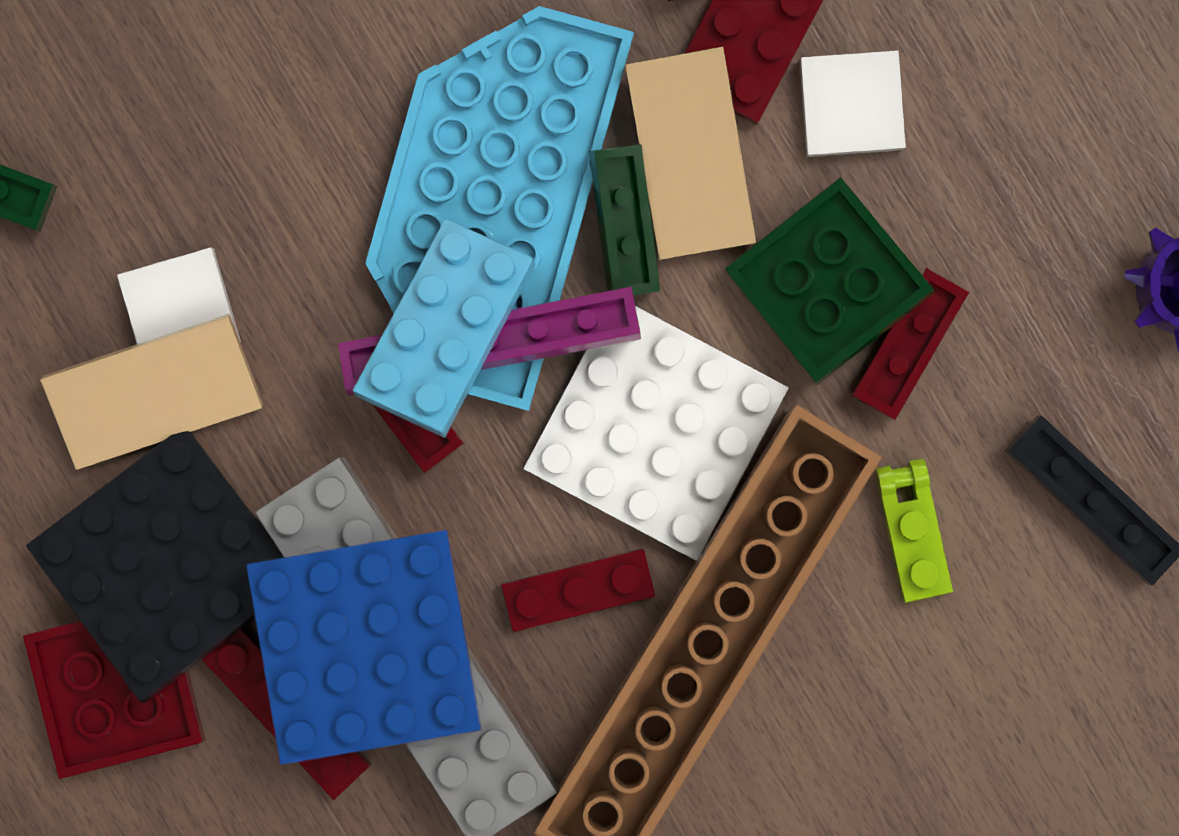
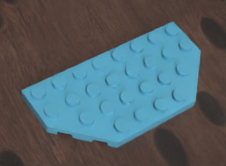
[365,6,634,411]

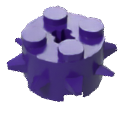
[1124,227,1179,352]

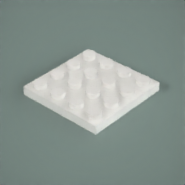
[524,306,789,561]

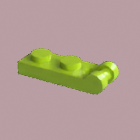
[875,458,953,603]

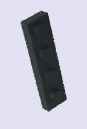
[1005,415,1179,586]

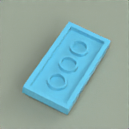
[353,219,535,438]

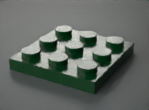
[725,177,934,385]

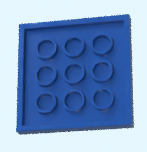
[246,529,482,765]

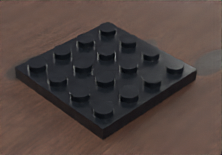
[26,431,284,703]

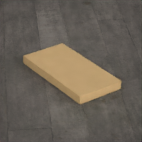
[625,47,756,260]
[40,314,263,470]

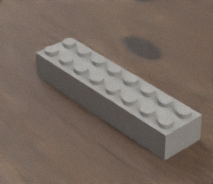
[255,457,558,836]

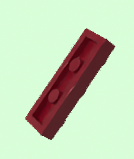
[851,268,969,421]
[501,548,656,632]

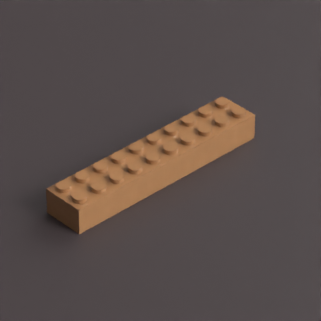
[534,405,882,836]

